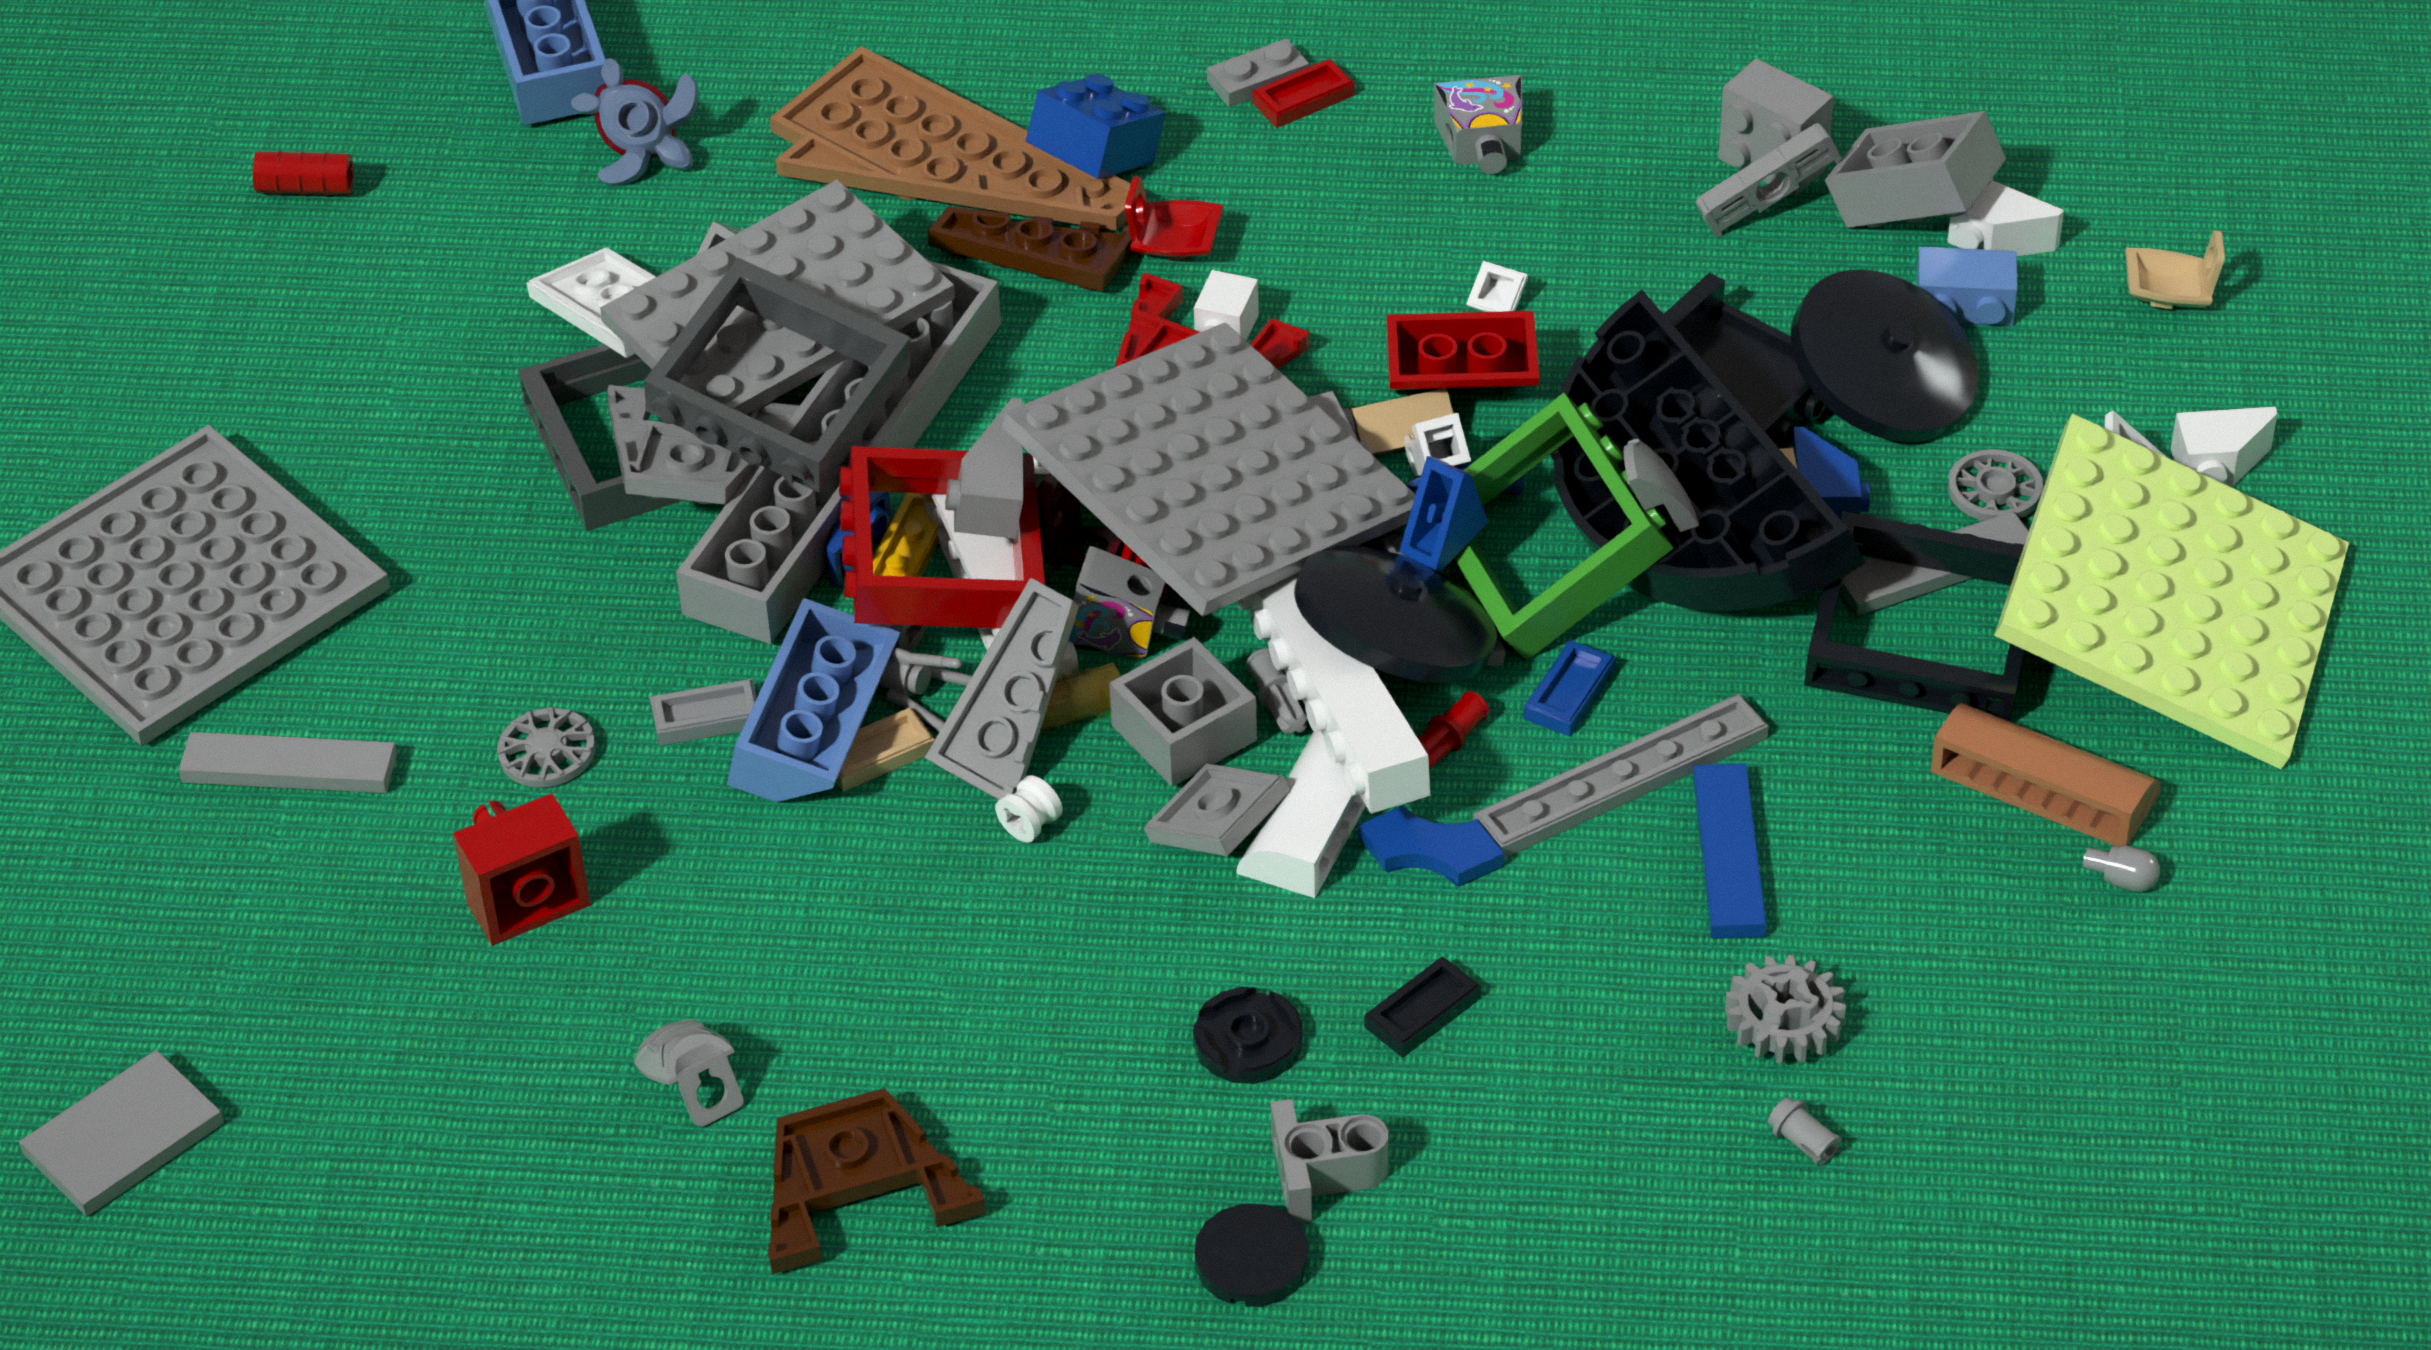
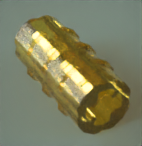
[1040,662,1121,732]

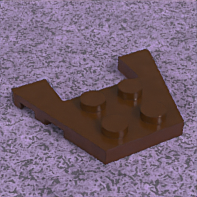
[768,1088,985,1274]

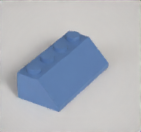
[727,598,901,802]

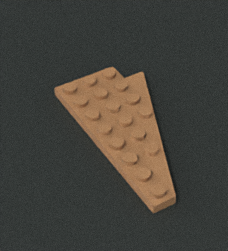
[770,46,1146,231]

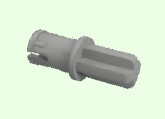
[1246,648,1308,735]

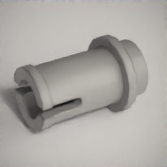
[1768,1097,1842,1166]

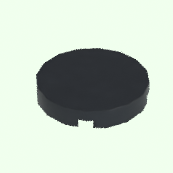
[1193,987,1303,1084]
[1195,1204,1308,1307]

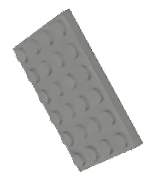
[600,180,955,415]

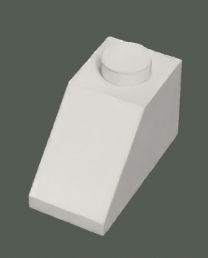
[1947,180,2064,256]
[2171,407,2278,487]

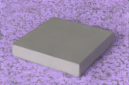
[1144,763,1290,856]

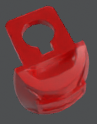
[1125,177,1223,260]

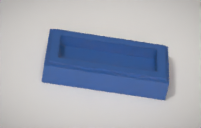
[1523,640,1616,736]

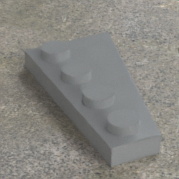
[924,578,1079,800]

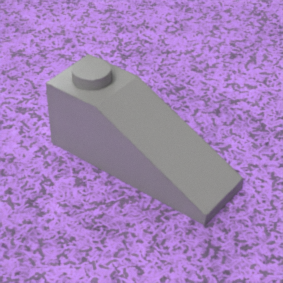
[945,398,1023,539]

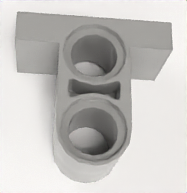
[1270,1099,1388,1224]

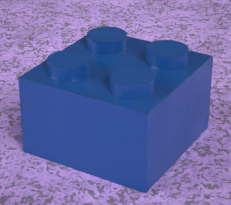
[1025,74,1166,179]

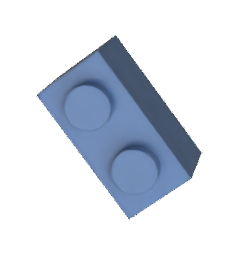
[1915,247,2017,326]

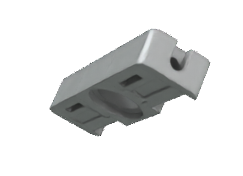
[1695,123,1841,237]

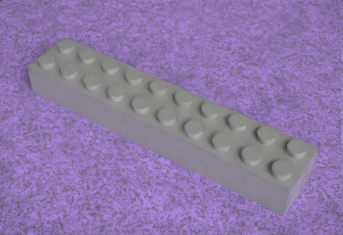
[676,260,1001,644]

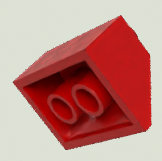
[1386,311,1539,391]

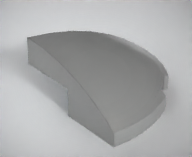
[1624,438,1699,532]

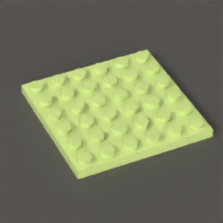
[1994,413,2349,769]

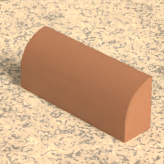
[1931,703,2161,846]

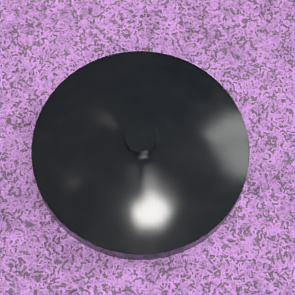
[1791,269,1978,442]
[1294,546,1497,683]

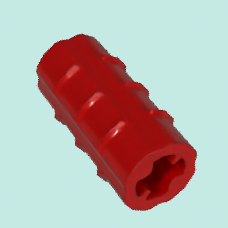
[253,150,354,197]

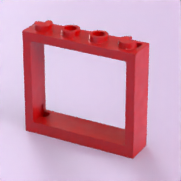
[839,446,1045,628]

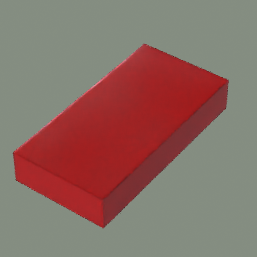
[1252,58,1355,128]

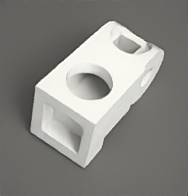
[1404,413,1471,476]

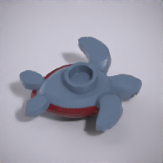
[571,58,699,186]

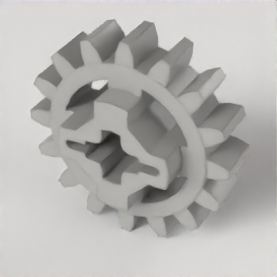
[1725,955,1846,1064]

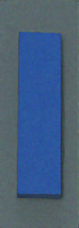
[1692,763,1766,938]

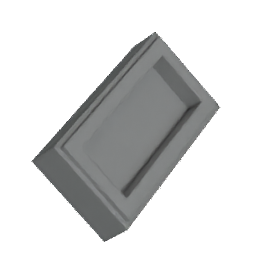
[650,679,756,746]

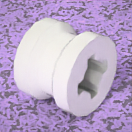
[995,775,1063,843]

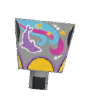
[1433,75,1522,174]
[1068,546,1190,659]

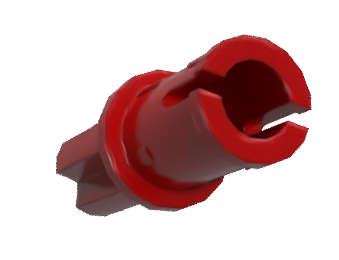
[1418,691,1490,771]

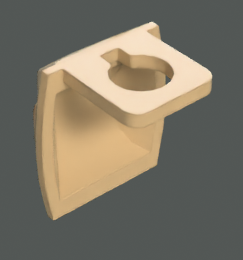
[2125,230,2225,309]

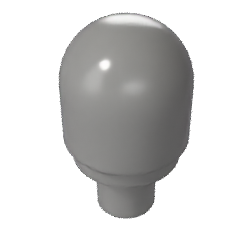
[2083,845,2160,892]

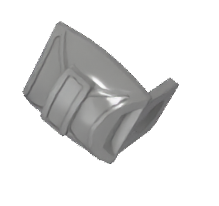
[633,1019,744,1127]

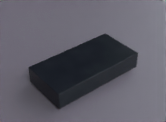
[1364,956,1481,1058]

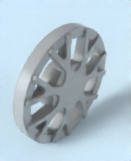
[1948,449,2043,521]
[497,707,596,788]

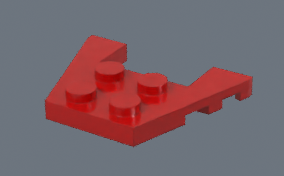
[1115,272,1310,369]

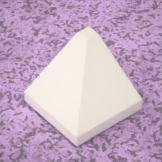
[1466,261,1529,312]

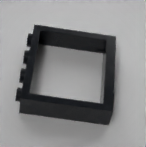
[1804,511,2026,722]

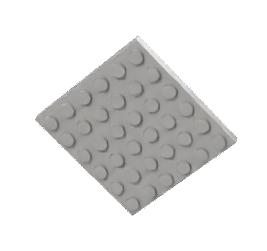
[1001,322,1416,617]
[0,425,390,746]

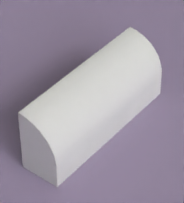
[1236,731,1366,898]

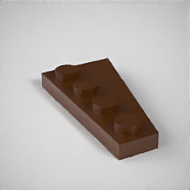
[928,206,1134,292]

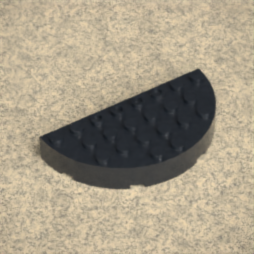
[1550,290,1866,611]

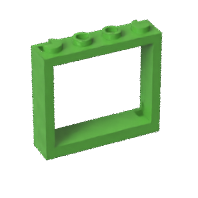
[1454,393,1674,660]

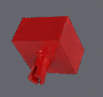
[453,793,591,946]

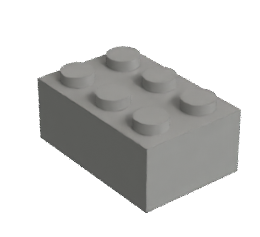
[1825,111,2006,228]

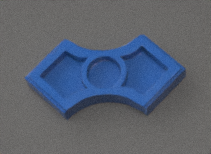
[1358,805,1504,886]

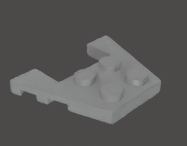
[607,385,799,505]

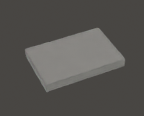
[19,1050,224,1217]

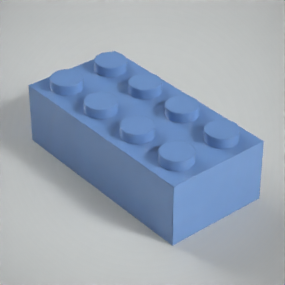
[484,0,605,126]

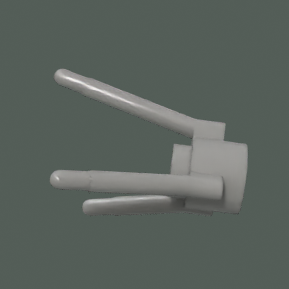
[879,648,972,732]

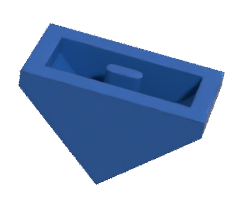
[1399,456,1488,570]

